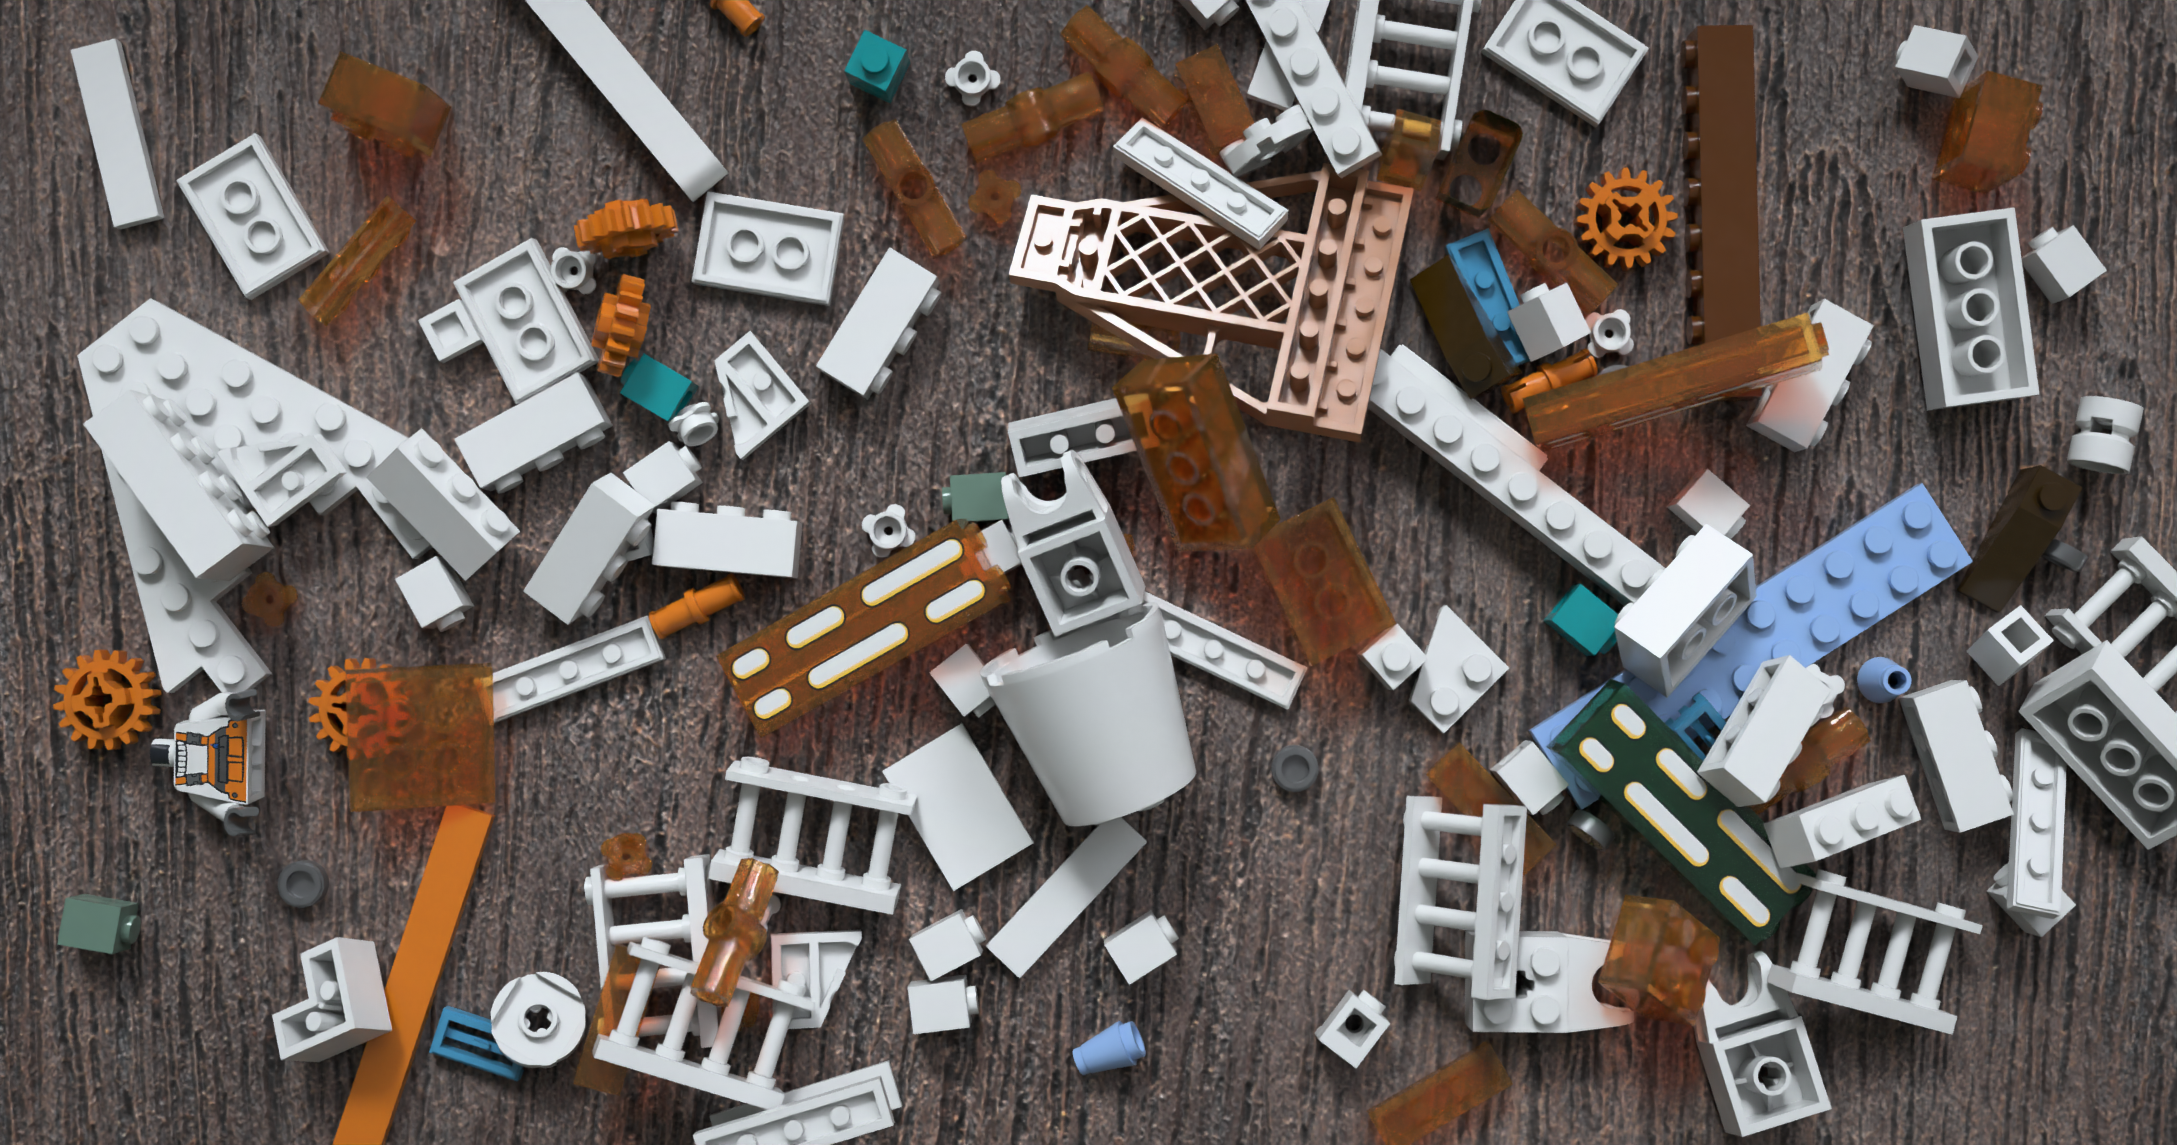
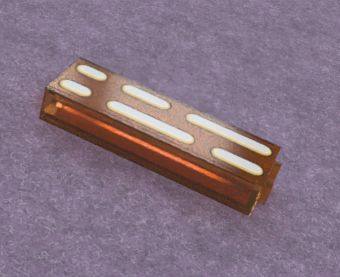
[1522,313,1829,452]
[716,518,1011,738]

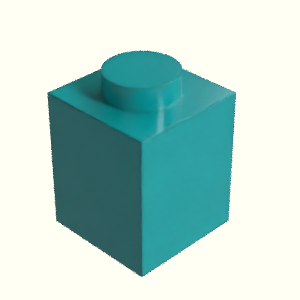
[844,29,910,104]
[620,353,699,422]
[1543,584,1618,656]

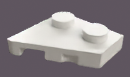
[714,331,811,460]
[217,434,347,527]
[1409,605,1509,734]
[770,930,862,1029]

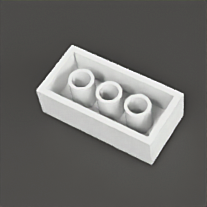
[1903,207,2039,411]
[83,389,274,581]
[2019,640,2177,850]

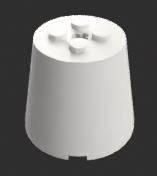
[980,602,1196,826]

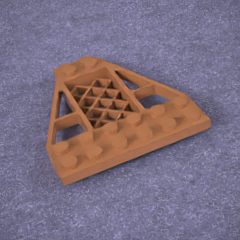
[1009,163,1414,442]

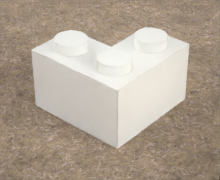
[272,937,392,1062]

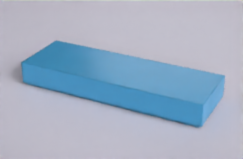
[1444,228,1530,366]

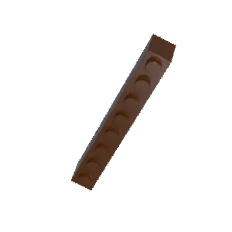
[1680,25,1762,402]

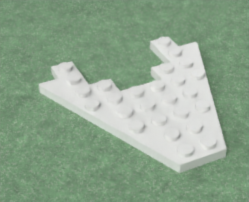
[77,298,458,693]

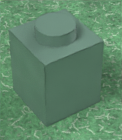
[942,472,1010,525]
[57,894,141,954]

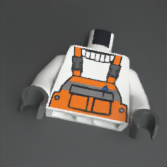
[150,689,266,836]

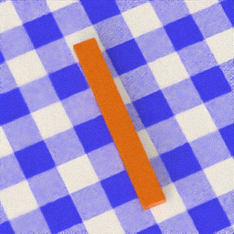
[332,801,496,1145]

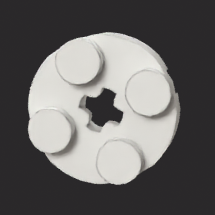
[1219,105,1313,177]
[491,972,586,1068]

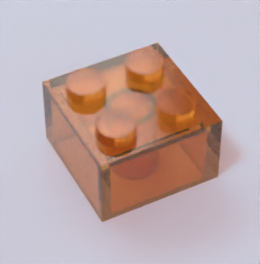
[318,51,451,159]
[1932,70,2043,194]
[1598,894,1721,1026]

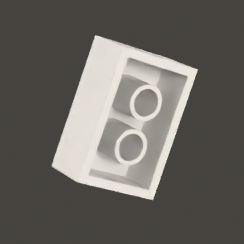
[1614,524,1757,698]

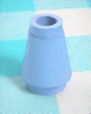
[1857,657,1912,703]
[1073,1021,1146,1076]

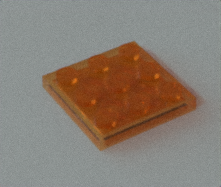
[345,663,495,812]

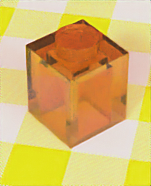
[1376,109,1442,192]

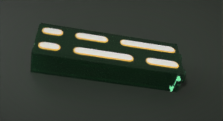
[1546,679,1816,946]

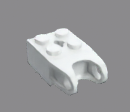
[1001,450,1146,636]
[1465,931,1634,1033]
[1687,950,1832,1137]

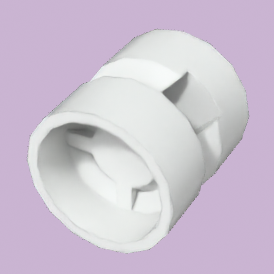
[2067,396,2144,474]

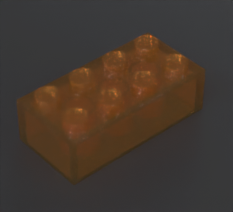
[1112,353,1281,551]

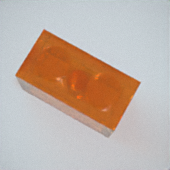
[1174,44,1254,158]

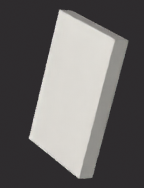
[1481,0,1649,128]
[176,133,330,300]
[692,191,845,306]
[453,238,599,404]
[882,723,1034,891]

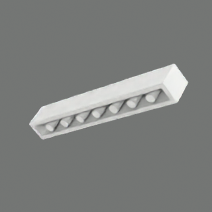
[1368,349,1666,606]

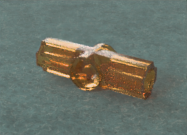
[1060,5,1188,130]
[961,72,1104,163]
[862,119,968,259]
[1488,189,1619,315]
[1743,707,1871,817]
[690,858,779,1007]

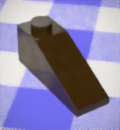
[1410,254,1522,400]
[1956,465,2083,613]

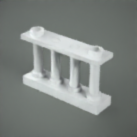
[1344,0,1482,160]
[2045,536,2177,714]
[708,757,917,915]
[1394,796,1527,1000]
[584,854,724,1048]
[1767,869,1983,1035]
[592,937,815,1110]
[693,1060,902,1145]

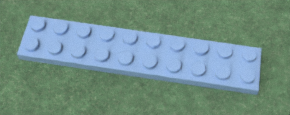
[1528,483,1973,810]

